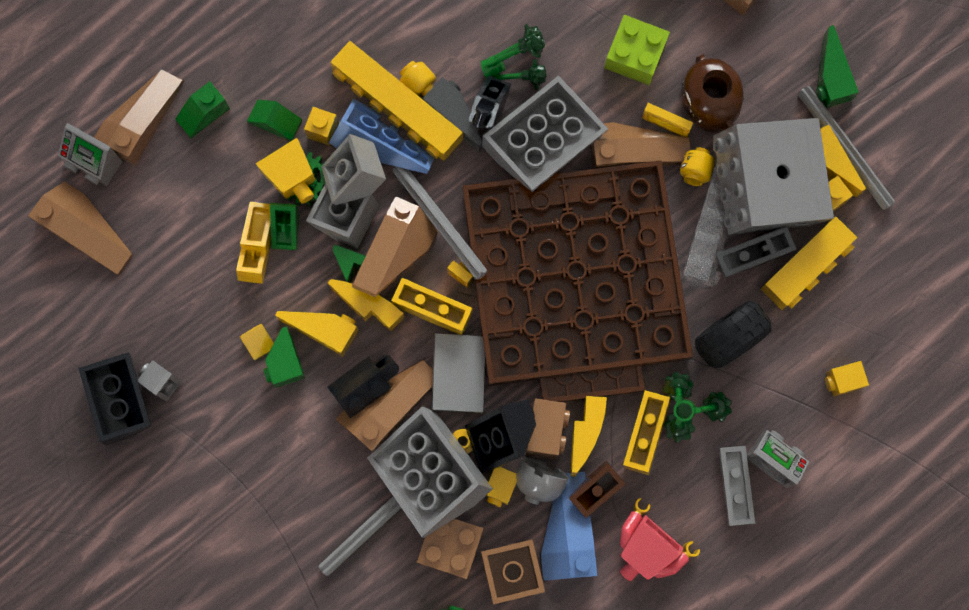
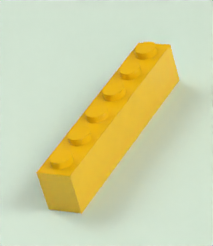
[330,41,463,161]

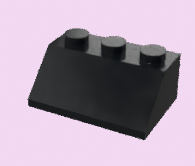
[78,352,151,445]
[465,399,536,474]

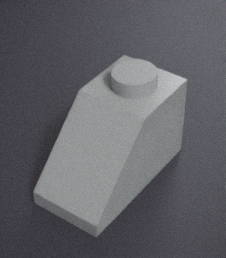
[138,360,182,402]

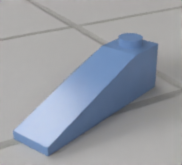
[329,98,434,174]

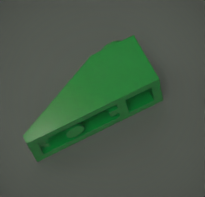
[816,25,859,108]

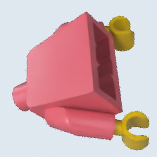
[620,498,700,581]

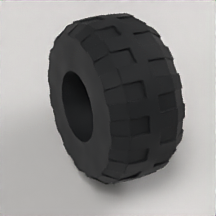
[695,301,772,369]

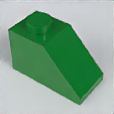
[175,81,230,138]
[263,326,305,388]

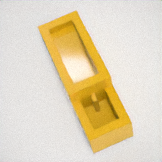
[236,202,271,284]
[328,279,405,332]
[570,396,607,477]

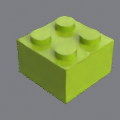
[604,15,670,85]

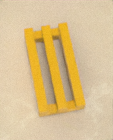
[642,103,693,137]

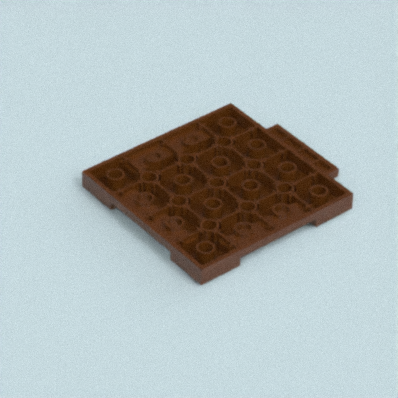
[463,160,693,402]

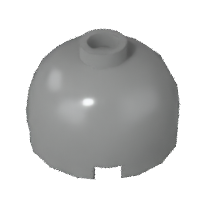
[516,457,569,505]

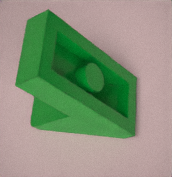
[333,244,366,283]

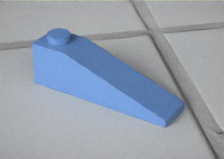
[541,472,597,581]

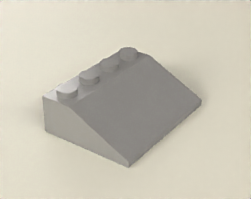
[482,75,608,192]
[367,406,493,538]

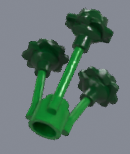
[481,24,547,90]
[663,372,732,443]

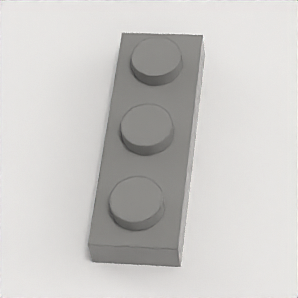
[718,446,755,526]

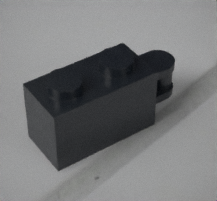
[468,75,511,129]
[327,355,399,418]

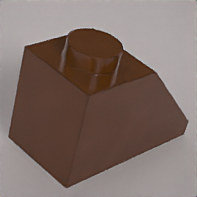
[569,461,626,518]

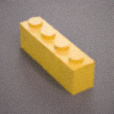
[761,216,858,310]

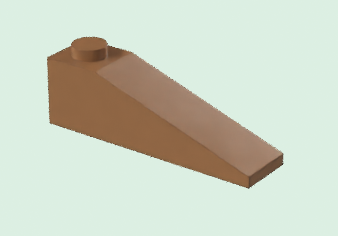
[94,69,184,165]
[591,122,691,169]
[28,181,133,276]
[352,197,438,297]
[335,360,433,452]

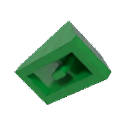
[247,100,302,141]
[270,203,300,250]

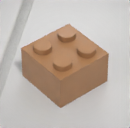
[525,398,570,460]
[417,519,484,579]
[481,539,545,605]

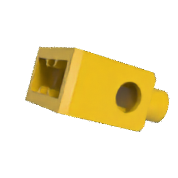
[256,138,316,204]

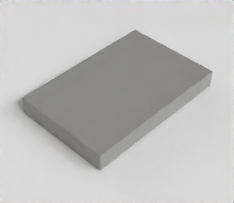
[431,333,485,413]

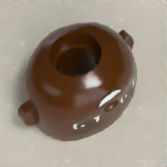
[682,54,744,132]

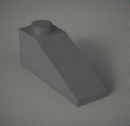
[423,77,482,152]
[715,226,797,278]

